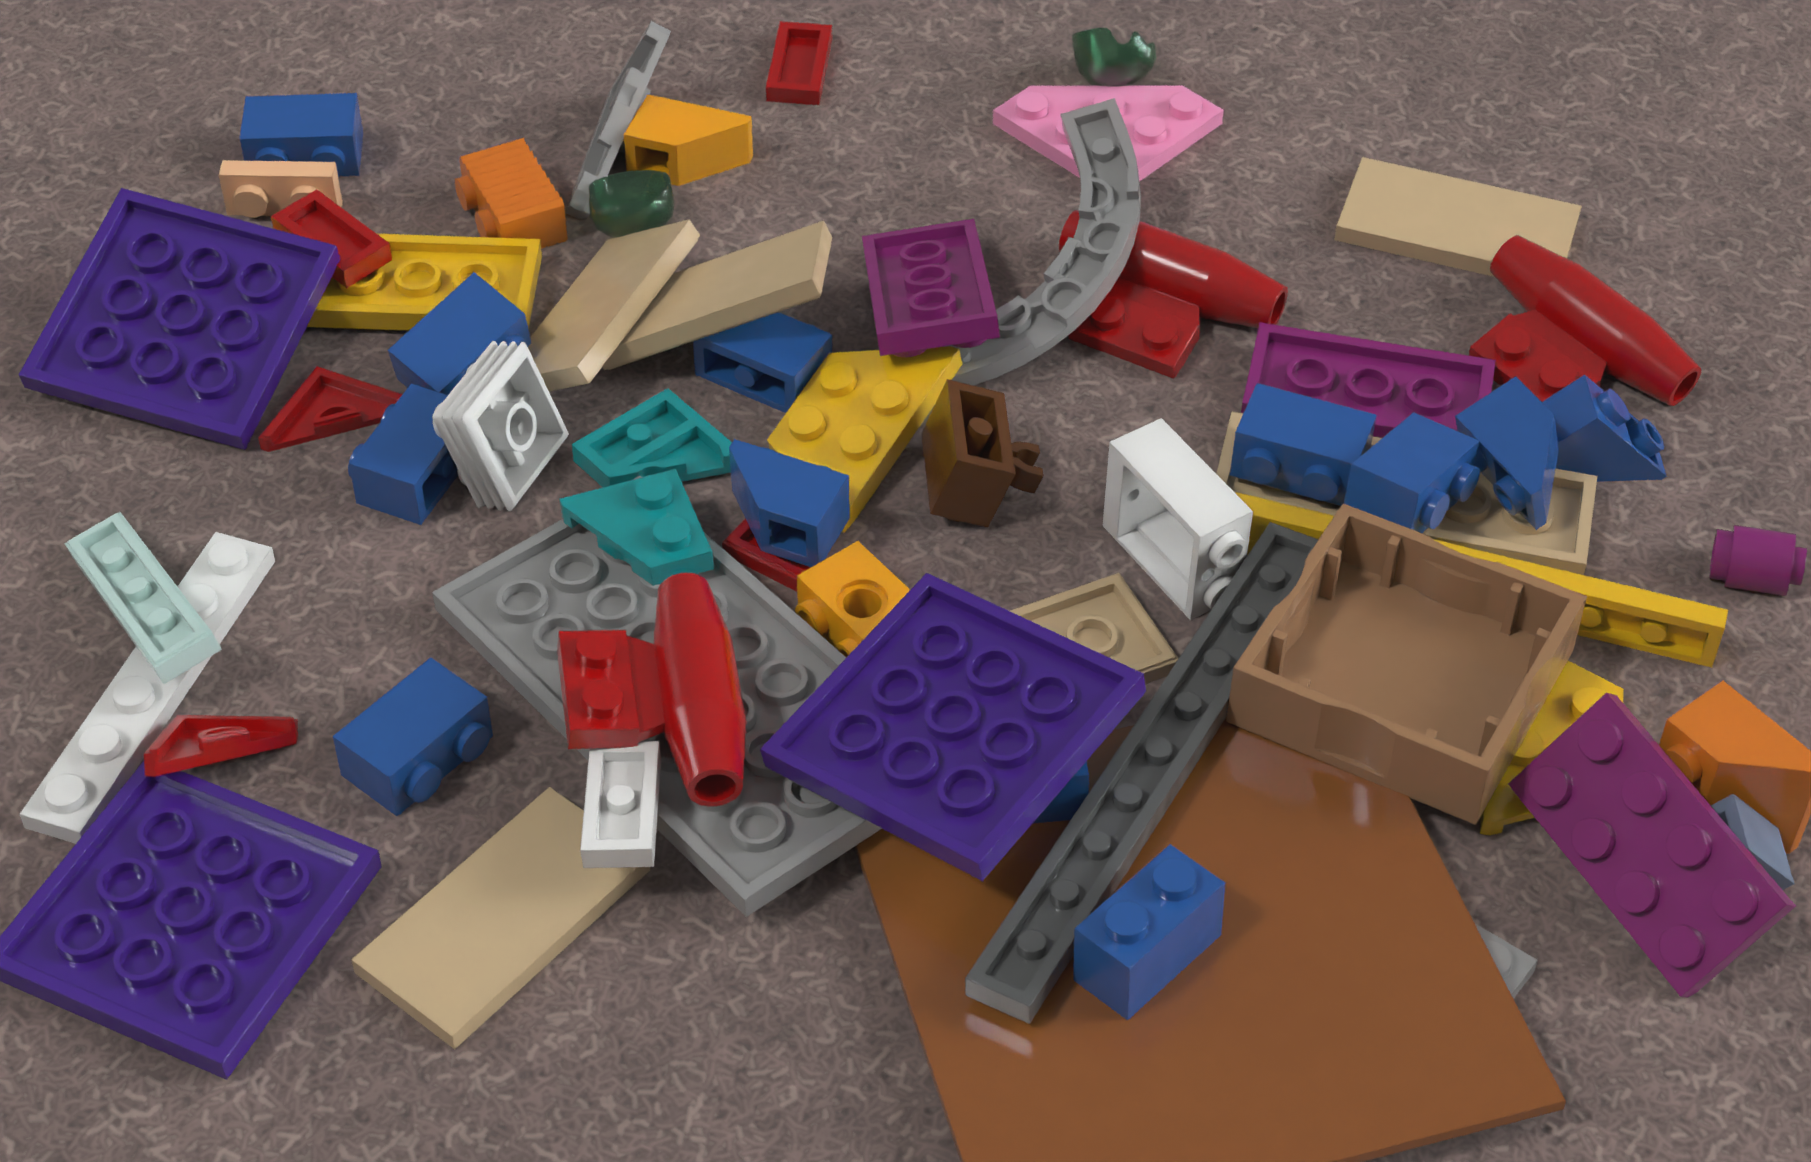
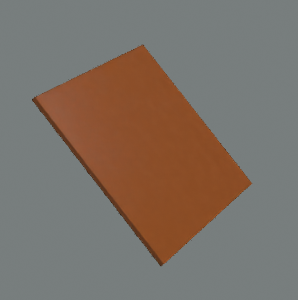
[855,717,1566,1162]

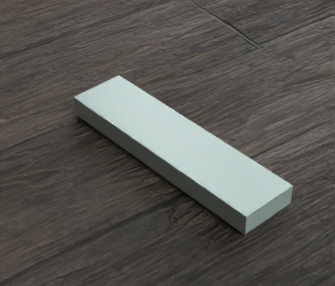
[65,512,222,684]

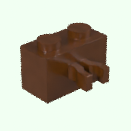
[921,379,1044,527]

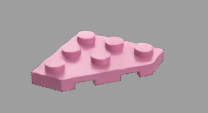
[993,86,1224,182]

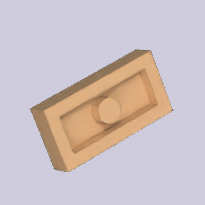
[219,160,342,218]

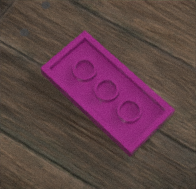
[862,219,1000,357]
[1241,322,1496,438]
[1508,692,1796,998]

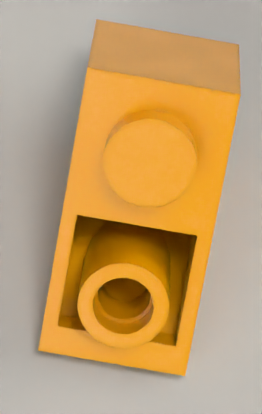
[624,94,753,186]

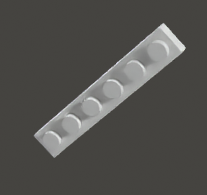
[20,532,275,844]

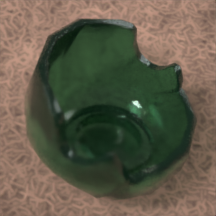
[1072,27,1157,87]
[588,170,674,238]

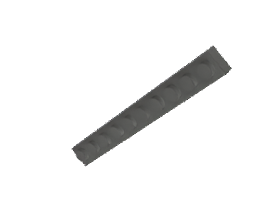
[965,522,1318,1024]

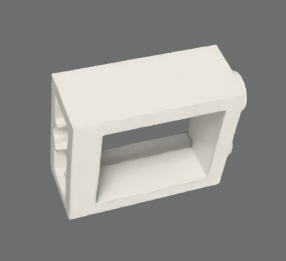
[1103,418,1253,620]

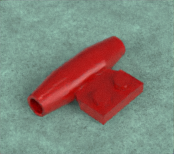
[1059,210,1288,379]
[1469,235,1702,406]
[557,573,746,807]

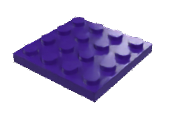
[19,188,340,450]
[760,573,1146,881]
[0,761,382,1080]

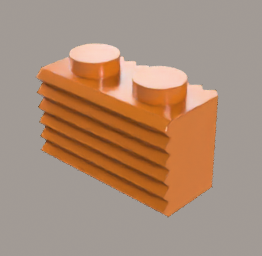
[455,138,568,249]

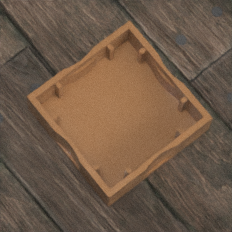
[1226,503,1587,825]

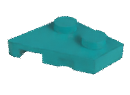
[572,388,732,487]
[559,469,714,586]

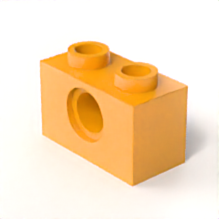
[795,541,910,657]

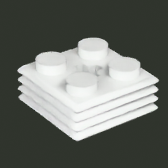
[432,341,569,511]

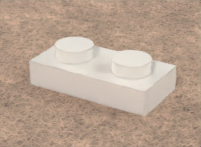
[580,741,661,868]

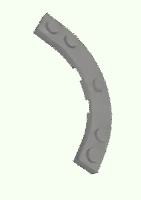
[942,98,1141,386]

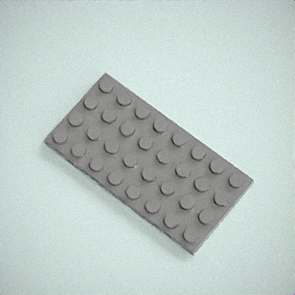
[432,476,882,917]

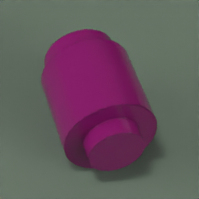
[1709,525,1807,596]

